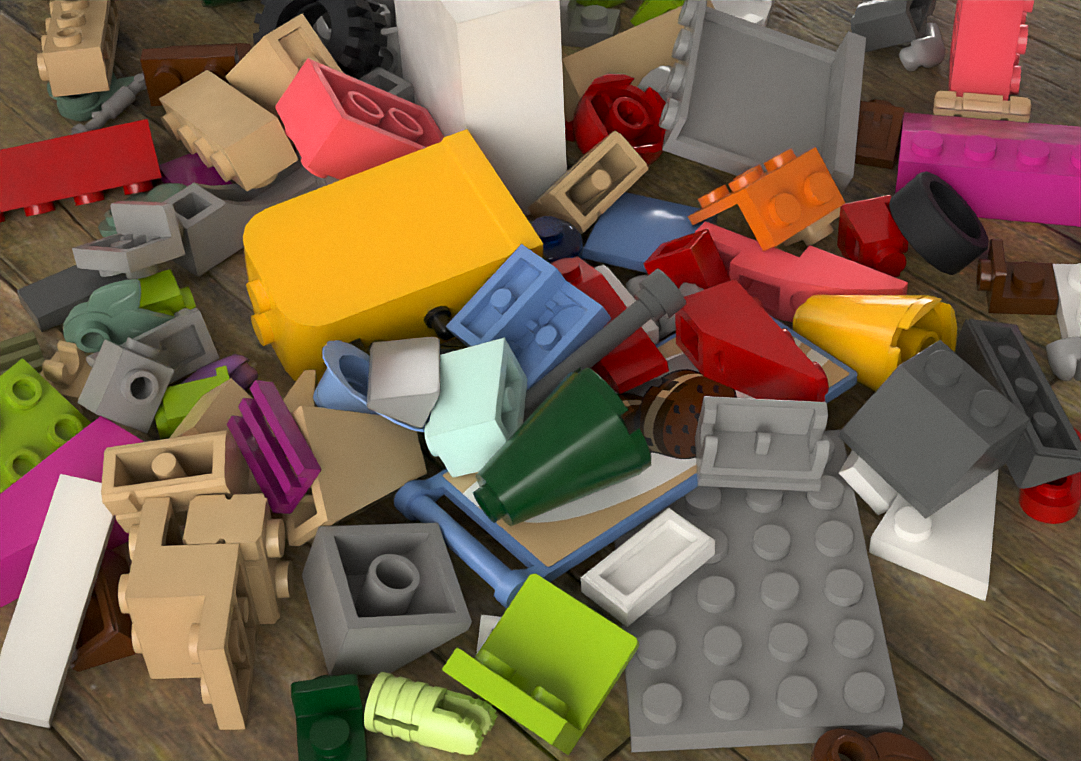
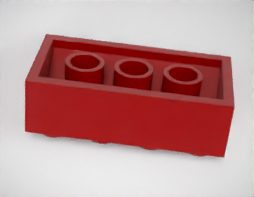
[0,119,162,223]

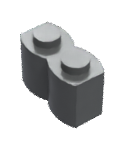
[851,0,936,52]

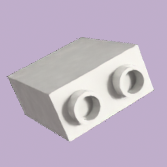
[394,0,567,216]

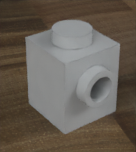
[77,337,175,433]

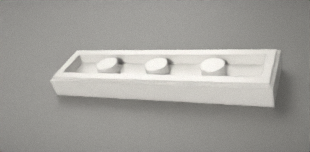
[0,474,116,728]

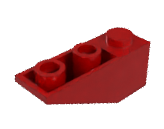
[675,279,829,402]

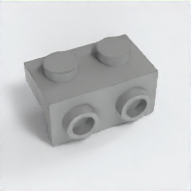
[72,201,186,279]

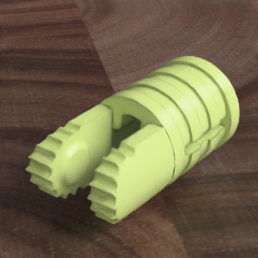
[364,672,498,756]

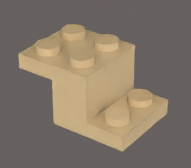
[118,497,259,730]

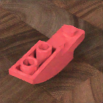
[694,221,908,322]

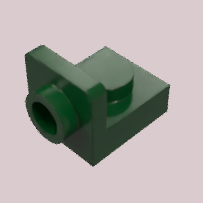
[291,674,369,761]

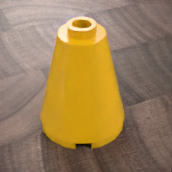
[793,295,957,392]

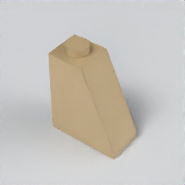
[270,405,427,546]

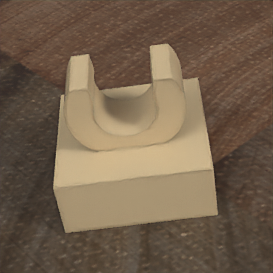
[40,340,92,414]

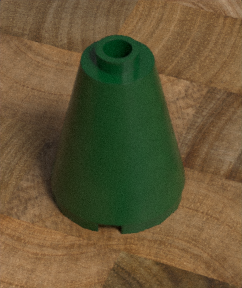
[473,367,651,526]

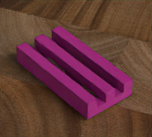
[227,380,322,514]

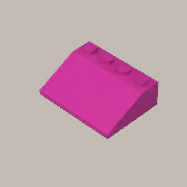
[895,112,1081,227]

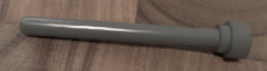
[523,269,687,423]

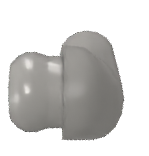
[899,23,945,72]

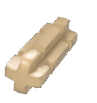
[933,90,1031,122]

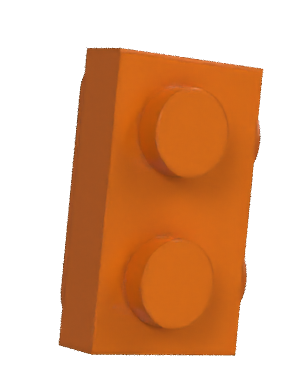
[687,147,846,252]

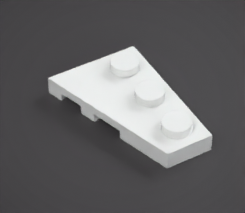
[869,469,999,601]

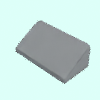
[367,337,440,428]

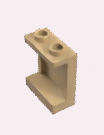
[225,13,343,149]

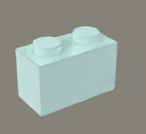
[424,337,528,478]

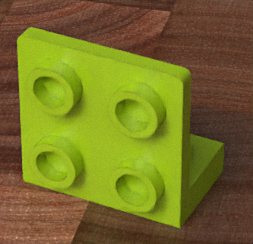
[0,358,91,493]
[442,573,640,756]

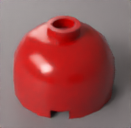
[573,73,666,167]

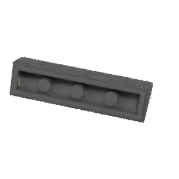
[955,319,1081,489]

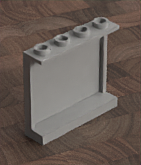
[659,0,866,194]

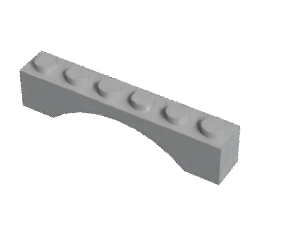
[162,67,415,277]

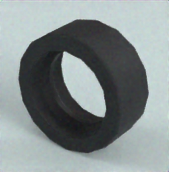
[889,172,989,275]

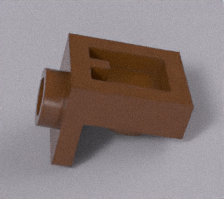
[855,99,905,170]
[976,239,1058,315]

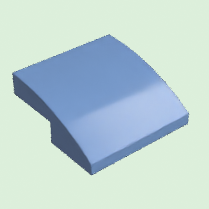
[582,192,718,273]
[446,244,611,391]

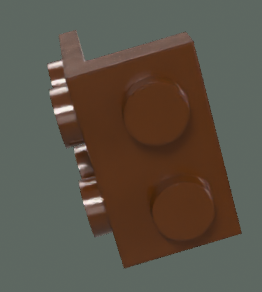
[140,43,252,106]

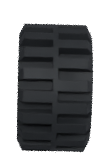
[253,0,388,79]

